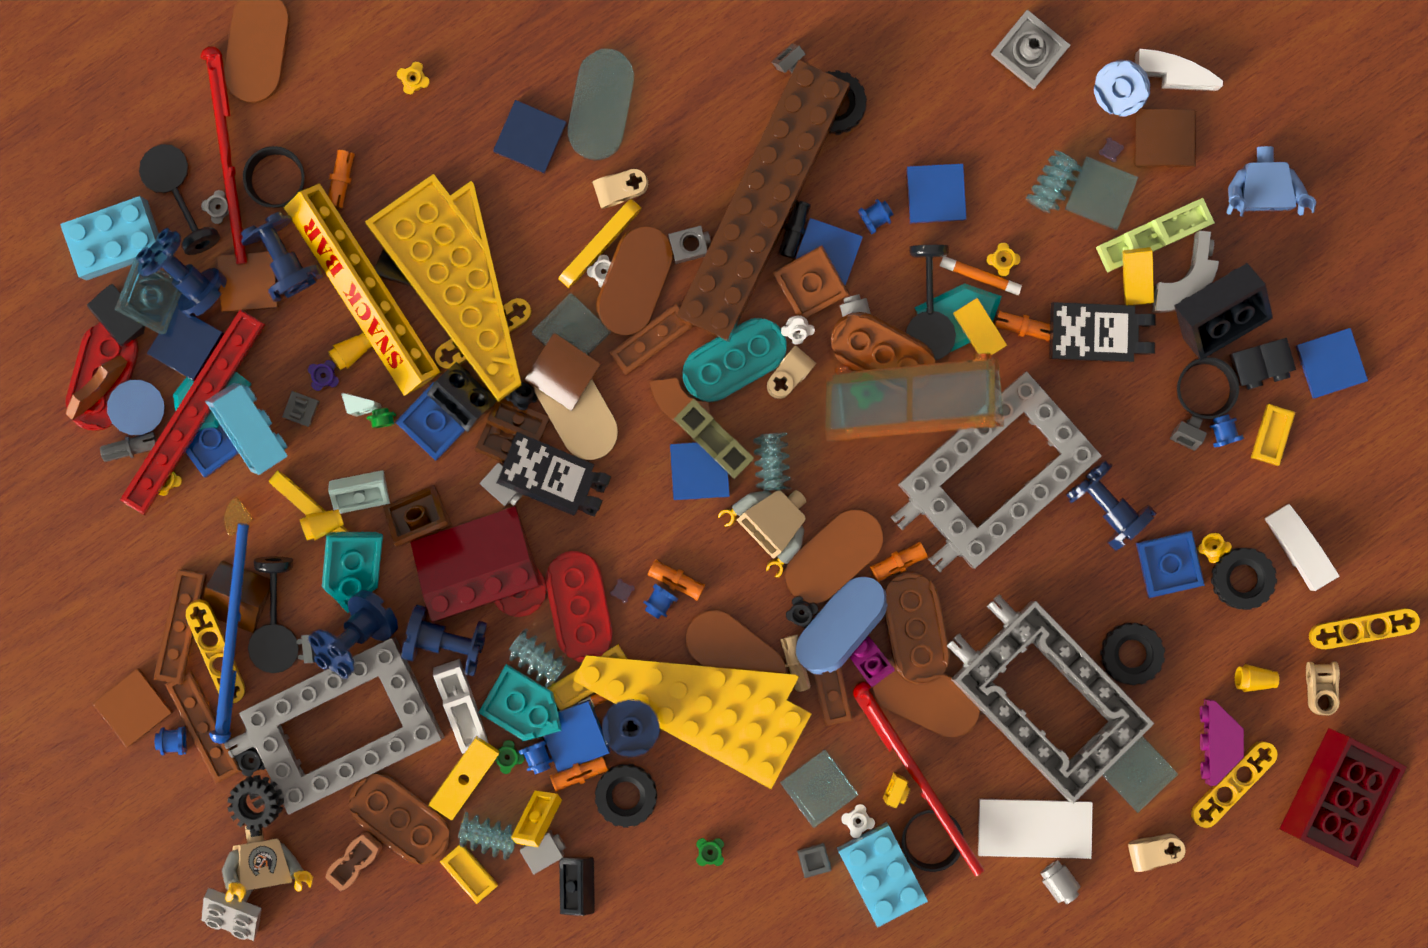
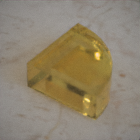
[224,497,254,537]

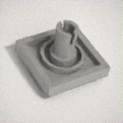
[991,10,1070,90]
[201,888,262,941]

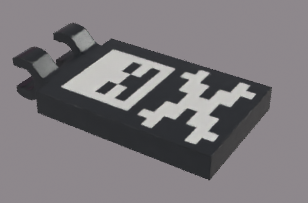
[1049,302,1156,362]
[496,432,611,517]

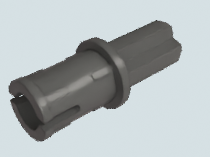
[100,432,157,462]

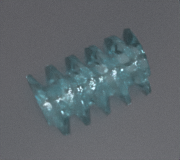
[1025,150,1083,213]
[753,433,792,491]
[507,628,569,688]
[458,811,516,861]

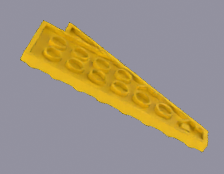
[365,174,521,402]
[573,655,812,789]

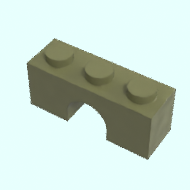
[674,399,754,479]

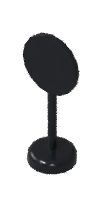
[139,144,220,255]
[906,245,956,360]
[248,556,299,673]

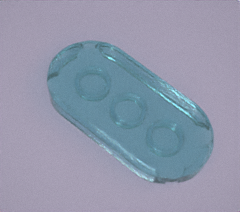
[568,49,634,160]

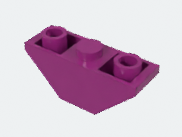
[849,636,895,687]
[1200,699,1244,786]

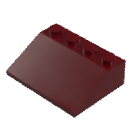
[410,506,543,622]
[1279,728,1407,868]

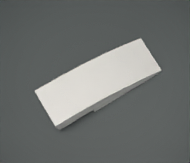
[1135,49,1223,91]
[1264,504,1339,591]
[433,659,489,754]

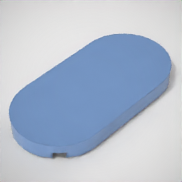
[796,577,887,674]

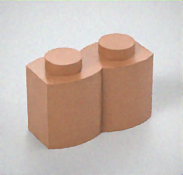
[325,832,382,891]

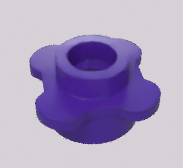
[308,360,339,391]

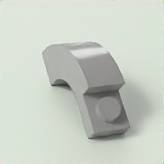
[1152,231,1219,313]

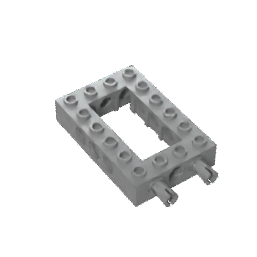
[891,372,1101,572]
[946,594,1154,803]
[224,637,444,815]

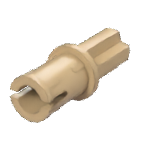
[780,635,811,692]

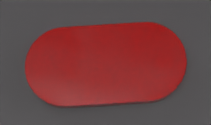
[66,322,139,431]
[546,551,613,662]

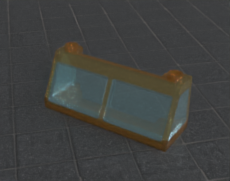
[825,353,1004,442]

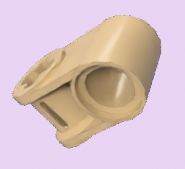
[593,169,649,209]
[767,345,817,399]
[1306,661,1340,715]
[1128,833,1185,872]

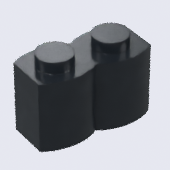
[1229,338,1296,390]

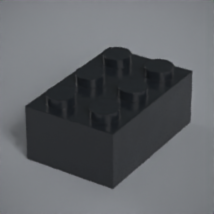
[1174,263,1273,360]

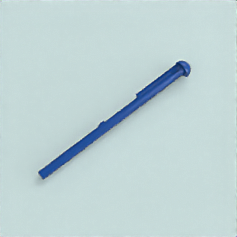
[209,523,249,744]

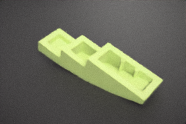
[1096,198,1215,273]

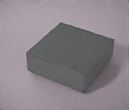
[797,843,832,878]

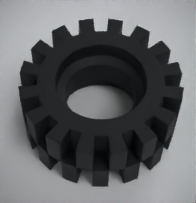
[227,775,284,831]

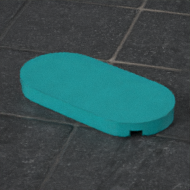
[682,318,787,402]

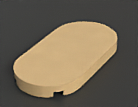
[534,380,618,460]

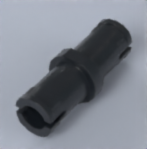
[778,200,811,259]

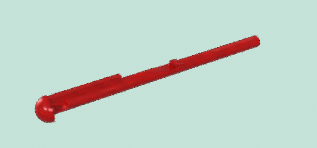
[201,46,247,265]
[853,682,984,877]

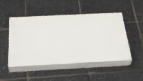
[978,799,1093,859]

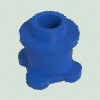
[858,199,893,235]
[1209,414,1244,447]
[643,584,678,619]
[154,726,187,755]
[519,740,553,774]

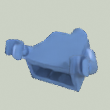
[1226,146,1316,216]

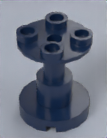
[241,212,323,302]
[136,228,227,318]
[1066,461,1157,551]
[308,590,398,679]
[402,605,487,676]
[602,699,660,757]

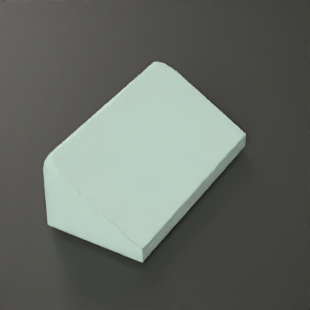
[342,393,382,417]
[328,471,390,514]

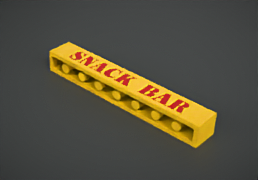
[284,184,440,396]

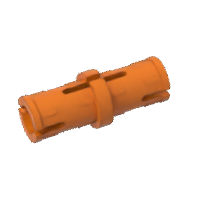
[328,150,355,209]
[995,310,1050,342]
[870,541,928,582]
[648,559,705,601]
[550,756,608,792]

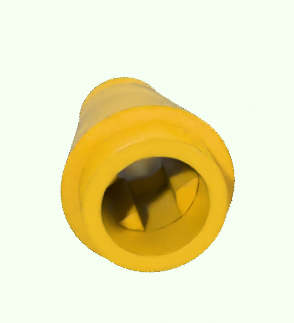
[328,333,372,370]
[299,509,344,541]
[1235,664,1279,692]

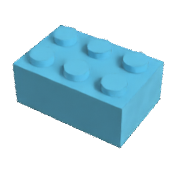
[60,196,159,280]
[205,383,288,475]
[837,822,928,927]

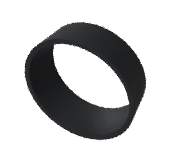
[243,146,305,208]
[1177,357,1239,419]
[902,810,964,872]

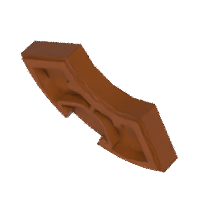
[66,356,127,420]
[650,378,710,423]

